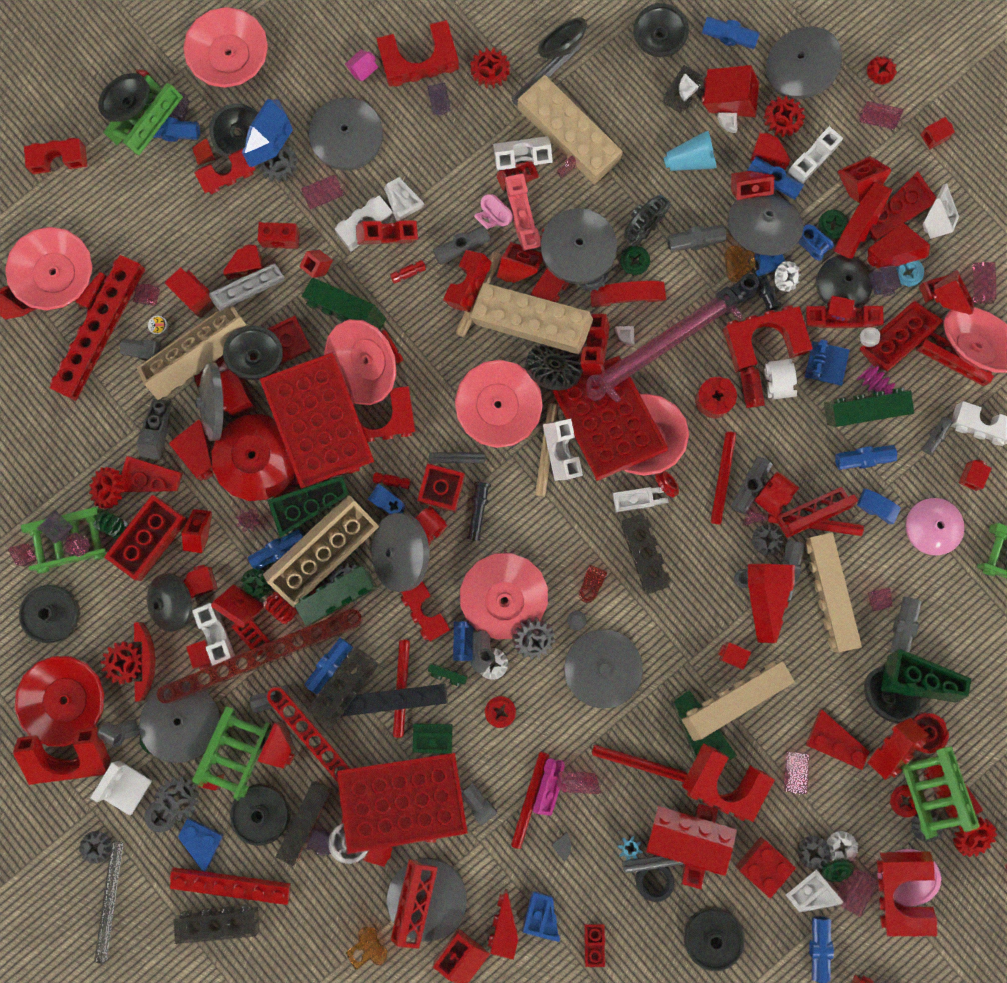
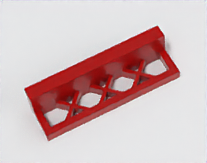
[916,332,994,386]
[775,487,858,538]
[390,859,438,949]

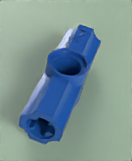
[702,16,760,49]
[153,117,200,142]
[747,157,804,200]
[835,445,898,470]
[248,529,304,570]
[304,637,354,695]
[809,916,834,983]

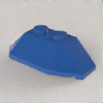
[242,99,293,167]

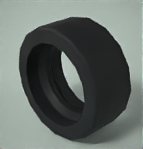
[635,867,675,902]

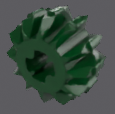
[93,511,129,539]

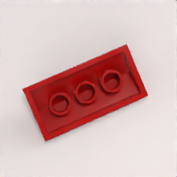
[859,301,943,372]

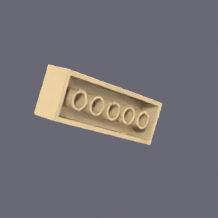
[518,75,623,185]
[470,283,593,355]
[137,305,247,400]
[263,495,379,608]

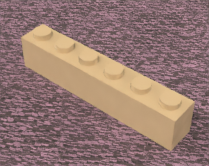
[804,532,862,652]
[681,661,795,741]

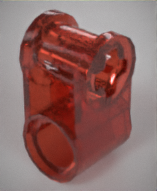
[579,564,608,603]

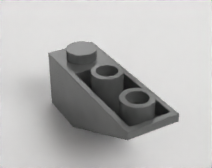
[136,399,172,460]

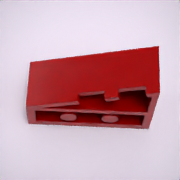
[923,764,983,827]

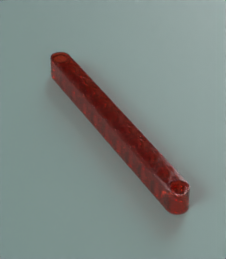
[156,609,363,704]

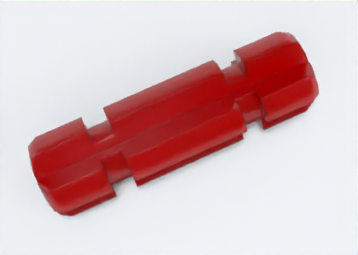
[390,260,426,284]
[381,330,403,365]
[373,472,411,489]

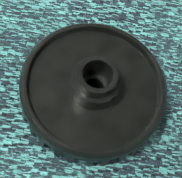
[624,195,671,247]
[525,344,583,390]
[19,585,81,643]
[230,784,291,846]
[683,907,745,971]

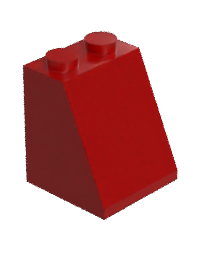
[702,65,760,117]

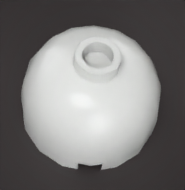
[328,823,368,864]

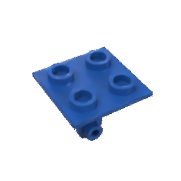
[805,340,850,386]

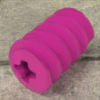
[857,364,895,393]

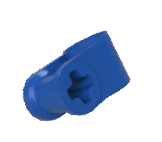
[798,225,834,261]
[367,484,405,514]

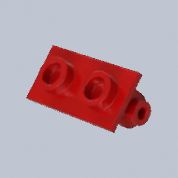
[740,367,765,408]

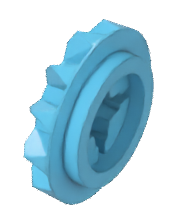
[893,260,924,287]

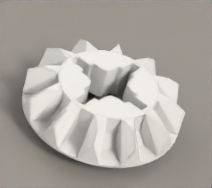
[774,261,801,292]
[480,648,508,679]
[826,831,858,861]

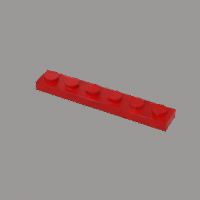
[170,867,291,905]

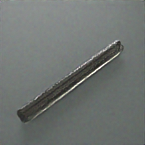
[94,840,123,964]

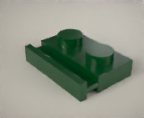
[428,663,468,687]
[412,724,453,753]

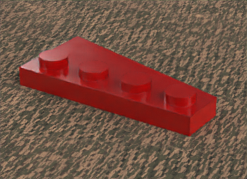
[869,171,936,242]

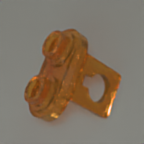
[724,245,755,283]
[346,927,388,970]

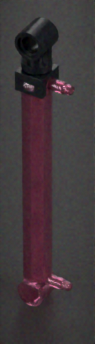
[586,274,759,402]

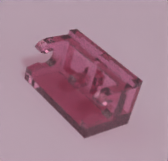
[972,262,997,304]
[837,867,878,917]

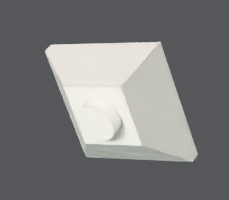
[923,183,959,239]

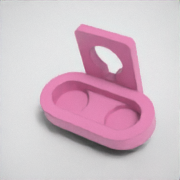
[474,194,512,229]

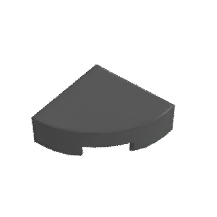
[551,832,571,861]

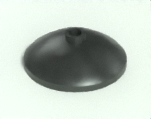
[633,3,689,57]
[538,17,587,58]
[98,73,150,122]
[209,103,258,160]
[816,255,873,308]
[223,326,283,380]
[147,573,192,632]
[864,666,920,723]

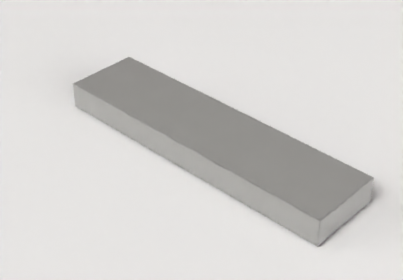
[209,263,285,312]

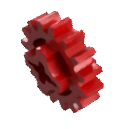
[470,47,510,89]
[763,96,805,138]
[89,467,125,509]
[101,642,142,684]
[953,817,998,857]

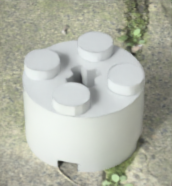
[764,359,797,400]

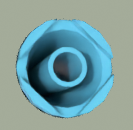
[664,131,717,171]

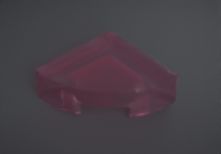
[557,155,576,178]

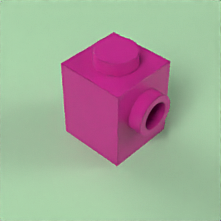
[345,50,378,82]

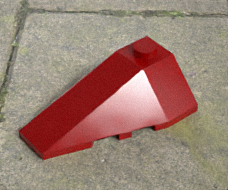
[748,564,795,643]

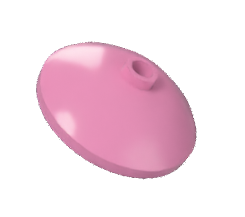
[905,498,964,556]
[877,849,941,906]

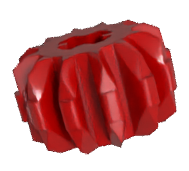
[263,592,297,624]

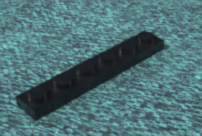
[330,683,448,718]

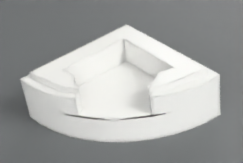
[679,74,699,102]
[717,113,737,133]
[614,326,635,346]

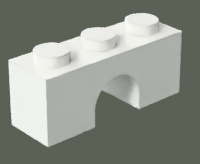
[787,126,843,184]
[493,136,552,170]
[335,196,395,252]
[951,401,1007,446]
[543,419,583,481]
[192,603,236,666]

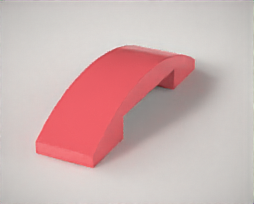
[505,174,541,251]

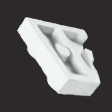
[385,177,424,221]
[786,870,843,913]

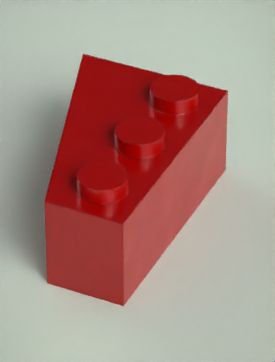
[867,718,929,780]

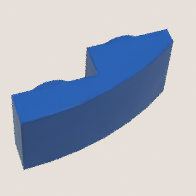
[857,489,901,524]

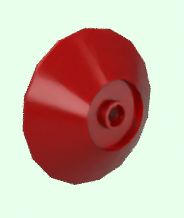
[212,414,295,501]
[14,656,104,746]

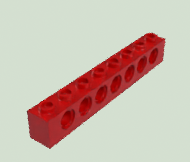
[49,255,146,401]

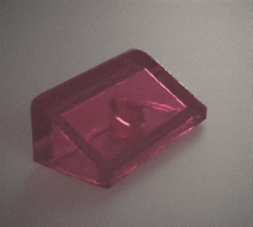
[859,101,903,129]
[301,175,344,210]
[784,751,810,795]
[557,771,601,794]

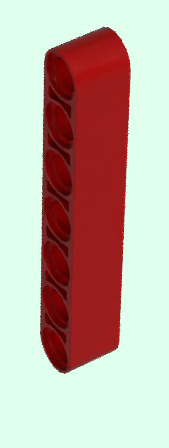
[267,686,352,783]

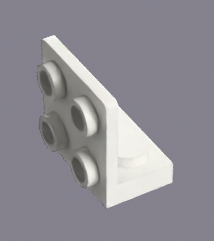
[91,760,152,815]

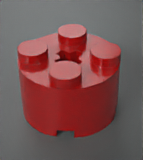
[695,377,737,419]
[754,471,800,518]
[415,506,448,546]
[913,712,949,754]

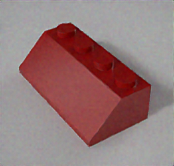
[646,806,737,876]

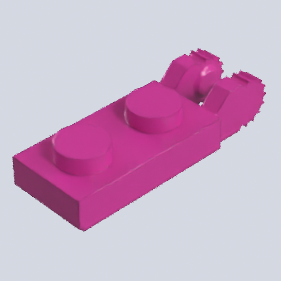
[533,758,565,816]

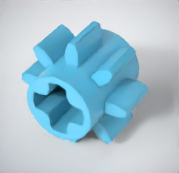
[617,836,643,860]

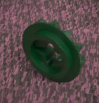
[818,209,848,239]
[620,246,650,276]
[241,569,271,599]
[821,858,854,882]

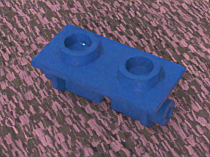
[453,621,473,661]

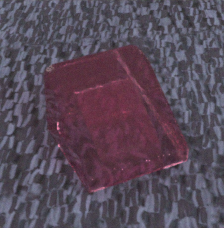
[133,284,160,306]
[742,511,768,526]
[8,544,36,567]
[868,587,892,611]

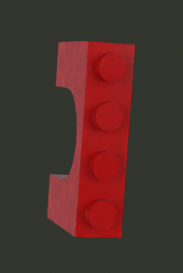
[376,20,459,87]
[723,305,813,373]
[349,386,416,442]
[13,727,111,785]
[682,744,775,822]
[877,851,938,937]

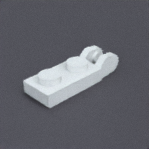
[613,487,669,513]

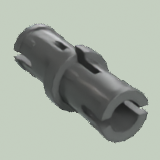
[922,417,953,456]

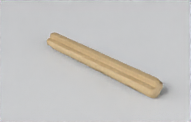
[456,251,502,338]
[535,403,558,497]

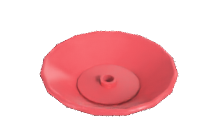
[183,7,268,88]
[5,227,92,311]
[944,307,1007,373]
[324,319,396,405]
[455,360,543,448]
[623,393,689,476]
[460,553,548,639]

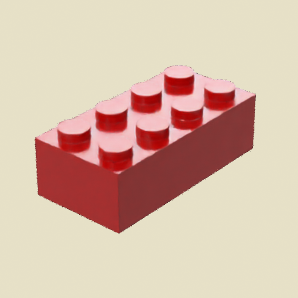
[104,495,188,581]

